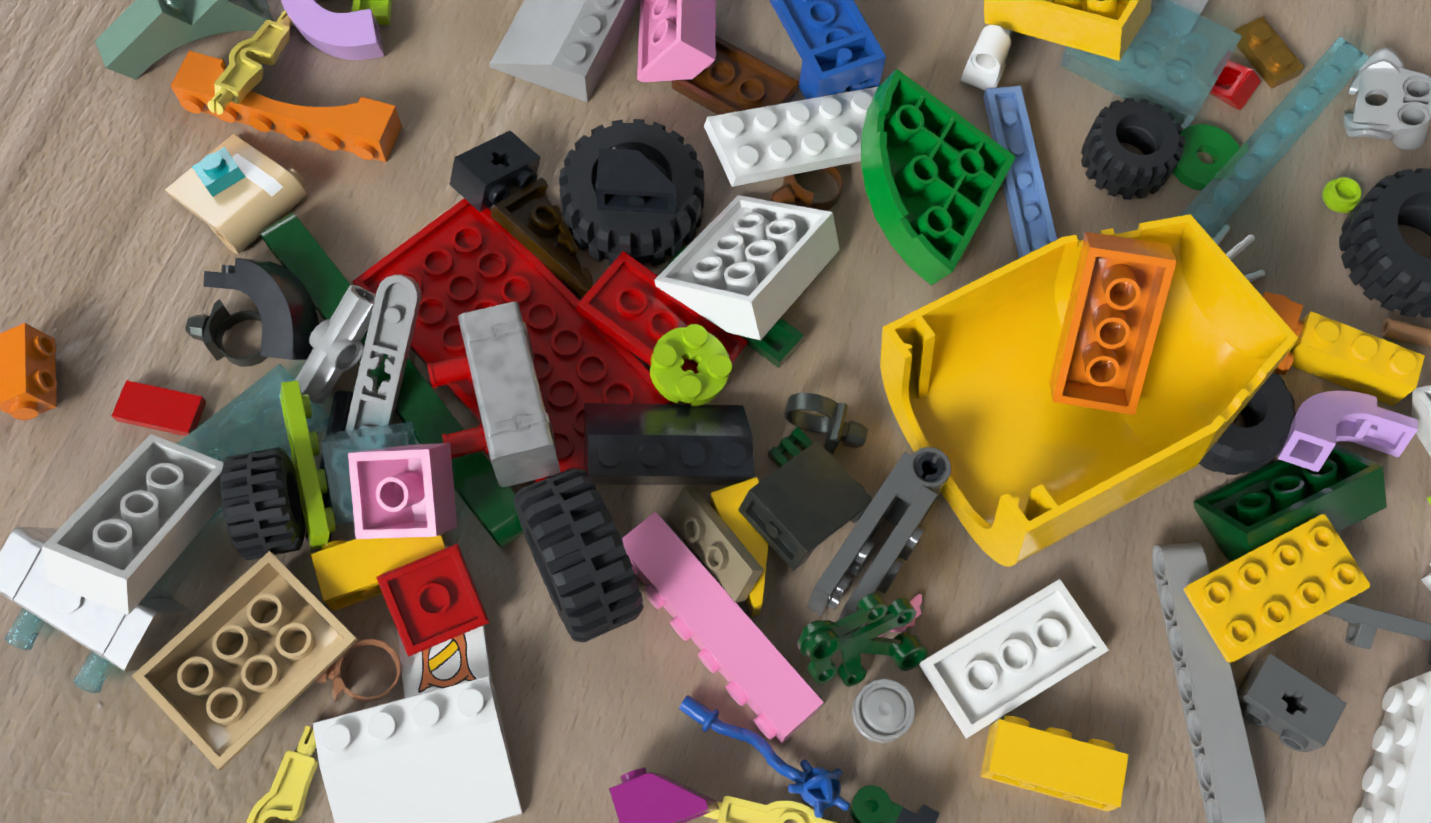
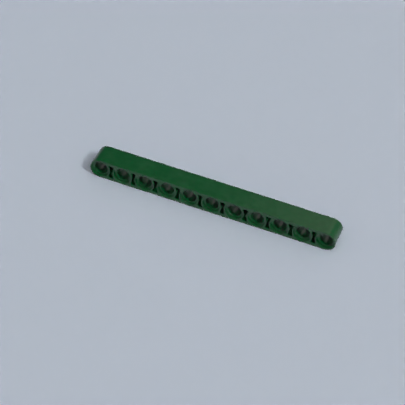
[259,212,524,549]

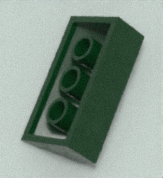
[1193,444,1387,561]

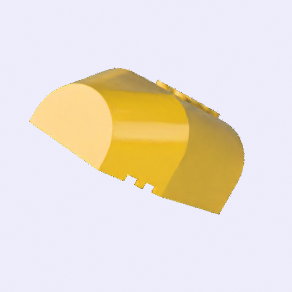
[880,214,1298,567]

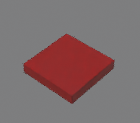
[376,543,490,657]

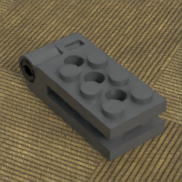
[807,447,951,633]

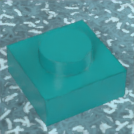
[192,147,245,197]

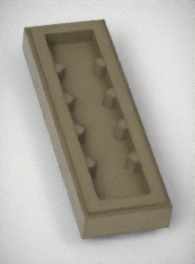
[667,486,764,602]

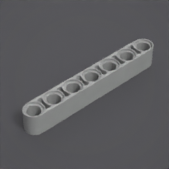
[1152,542,1266,823]

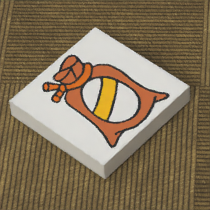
[396,625,492,698]

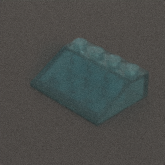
[1060,0,1242,129]

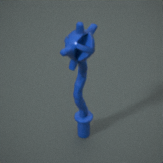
[679,695,850,818]

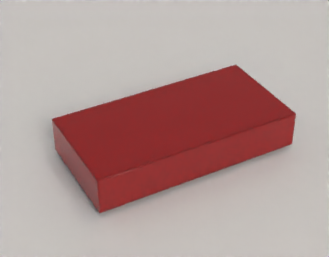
[111,380,206,438]

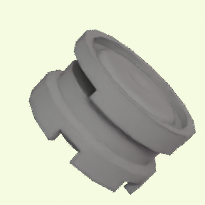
[852,679,915,744]

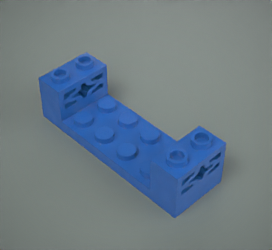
[769,0,886,99]

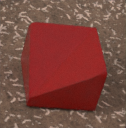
[1203,58,1261,110]

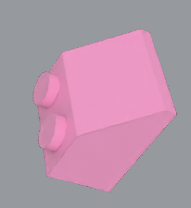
[348,443,457,539]

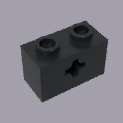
[449,130,541,212]

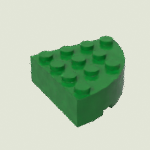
[861,68,1016,286]

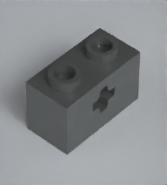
[1237,653,1347,753]

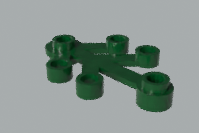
[797,593,928,687]

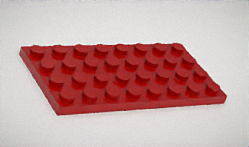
[352,198,674,483]

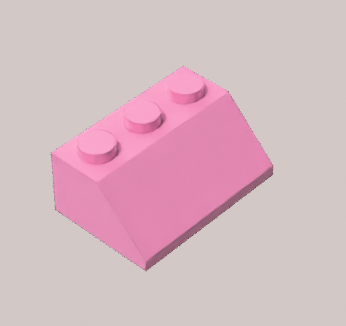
[637,0,717,82]

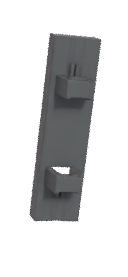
[1324,602,1431,665]

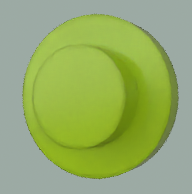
[1322,177,1361,213]

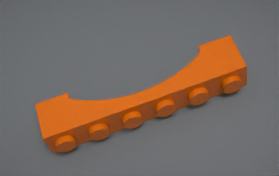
[170,51,402,162]

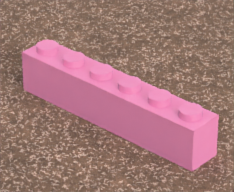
[622,511,824,744]

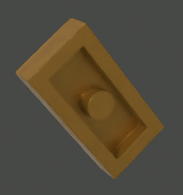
[1230,16,1305,89]

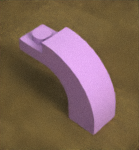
[281,0,384,60]
[1278,391,1418,472]

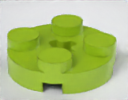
[650,324,732,406]

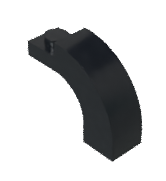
[203,258,319,360]

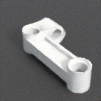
[961,25,1012,90]

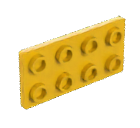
[1184,514,1370,663]

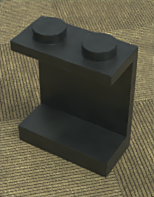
[738,441,872,571]

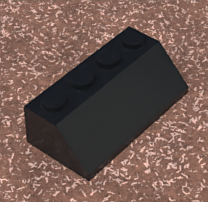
[584,403,754,485]

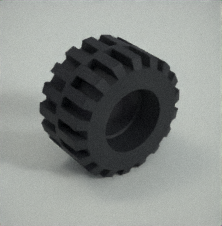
[1081,98,1185,200]
[220,447,305,560]

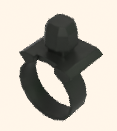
[185,299,268,367]
[785,393,868,454]

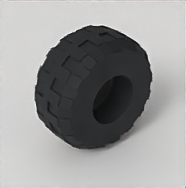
[1199,372,1296,475]

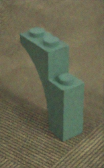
[95,0,273,80]

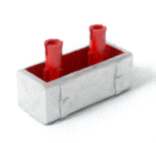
[427,302,560,487]

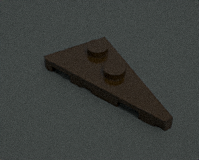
[490,177,593,298]

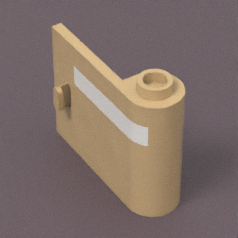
[165,134,307,255]

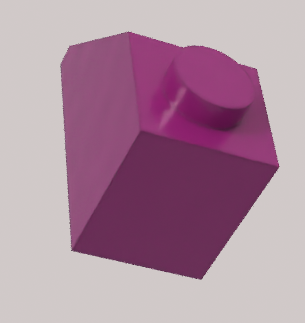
[609,768,719,823]

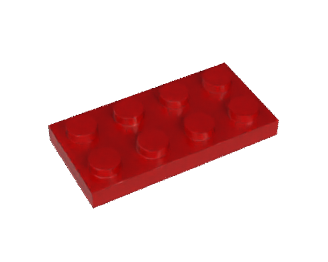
[575,251,748,374]

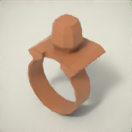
[315,639,400,703]

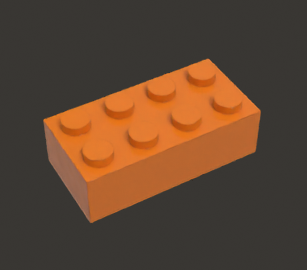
[1049,232,1177,415]

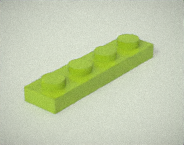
[280,380,335,550]

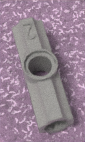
[295,285,376,404]

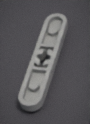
[341,274,421,469]

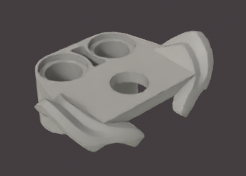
[1343,48,1431,150]

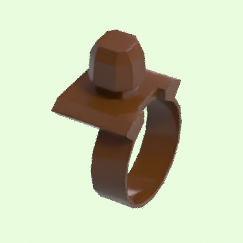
[770,167,842,211]

